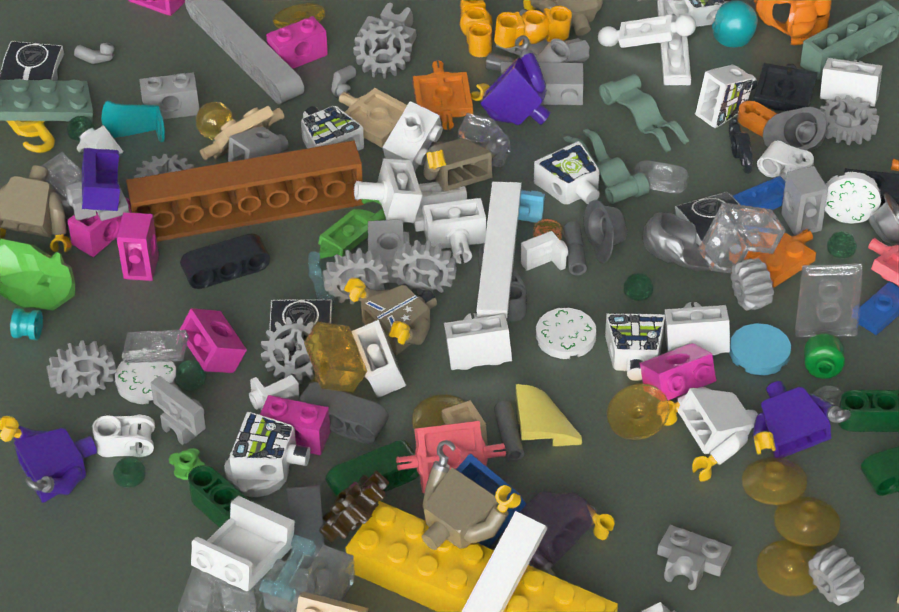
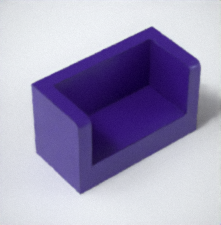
[82,148,120,211]

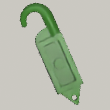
[318,199,386,259]

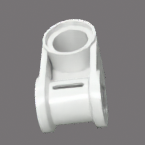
[757,140,814,181]
[92,415,155,458]

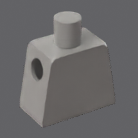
[228,127,289,162]

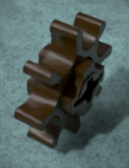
[319,470,389,543]

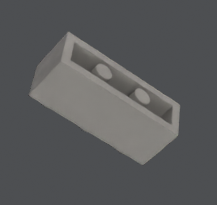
[501,62,584,105]

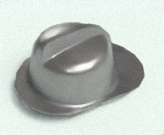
[763,107,828,151]
[869,193,899,244]
[584,200,627,263]

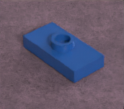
[733,176,786,219]
[852,282,899,335]

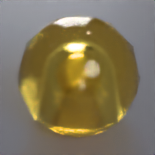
[196,102,233,140]

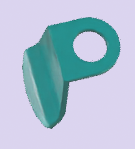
[102,100,165,142]

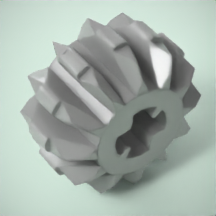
[730,258,774,310]
[808,545,865,605]

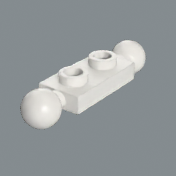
[598,15,696,48]

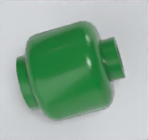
[804,333,845,379]

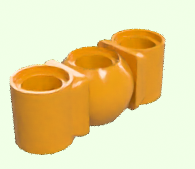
[459,0,493,57]
[494,6,572,48]

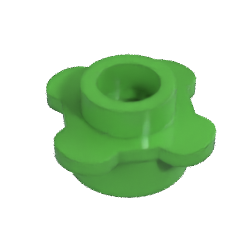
[169,448,205,480]

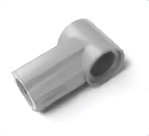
[536,38,590,63]

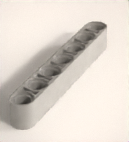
[185,0,304,104]

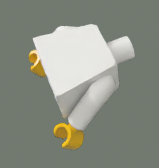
[658,387,758,482]

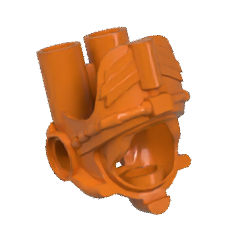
[753,0,832,45]

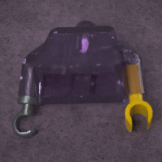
[519,491,615,581]

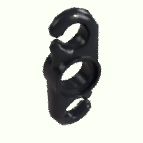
[729,117,753,174]

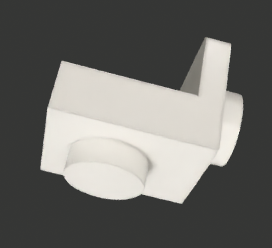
[76,125,123,157]
[521,231,568,271]
[249,375,300,410]

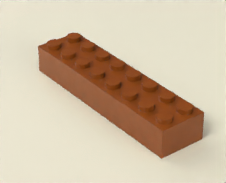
[126,140,364,242]

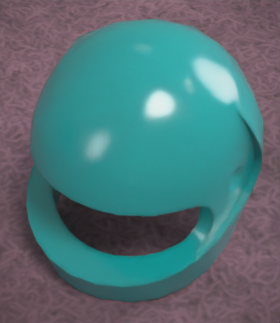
[712,0,758,48]

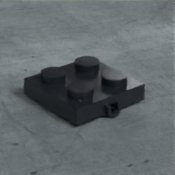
[753,63,818,111]

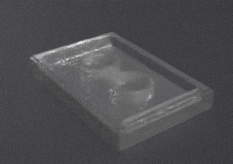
[795,264,863,337]

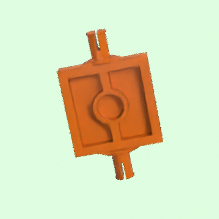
[413,60,473,130]
[732,225,816,288]

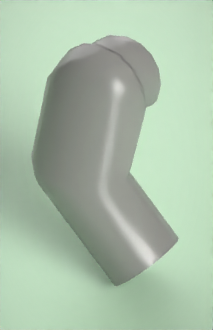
[74,42,115,64]
[331,65,356,98]

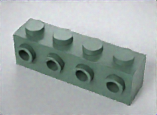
[800,0,899,80]

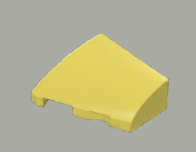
[516,384,582,446]

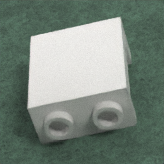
[191,496,295,592]

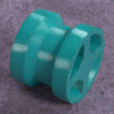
[10,308,43,340]

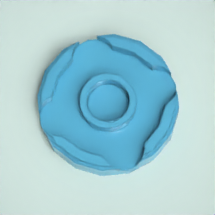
[729,323,791,376]

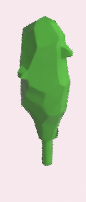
[0,238,75,311]

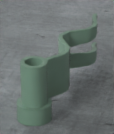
[599,74,689,152]
[563,129,650,204]

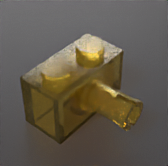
[304,322,367,393]

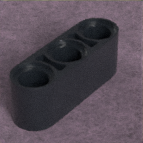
[180,233,270,289]

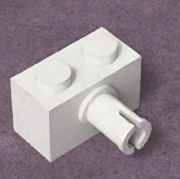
[820,58,882,107]
[383,101,443,171]
[354,158,422,223]
[423,198,486,264]
[665,302,730,355]
[444,313,512,370]
[333,320,406,398]

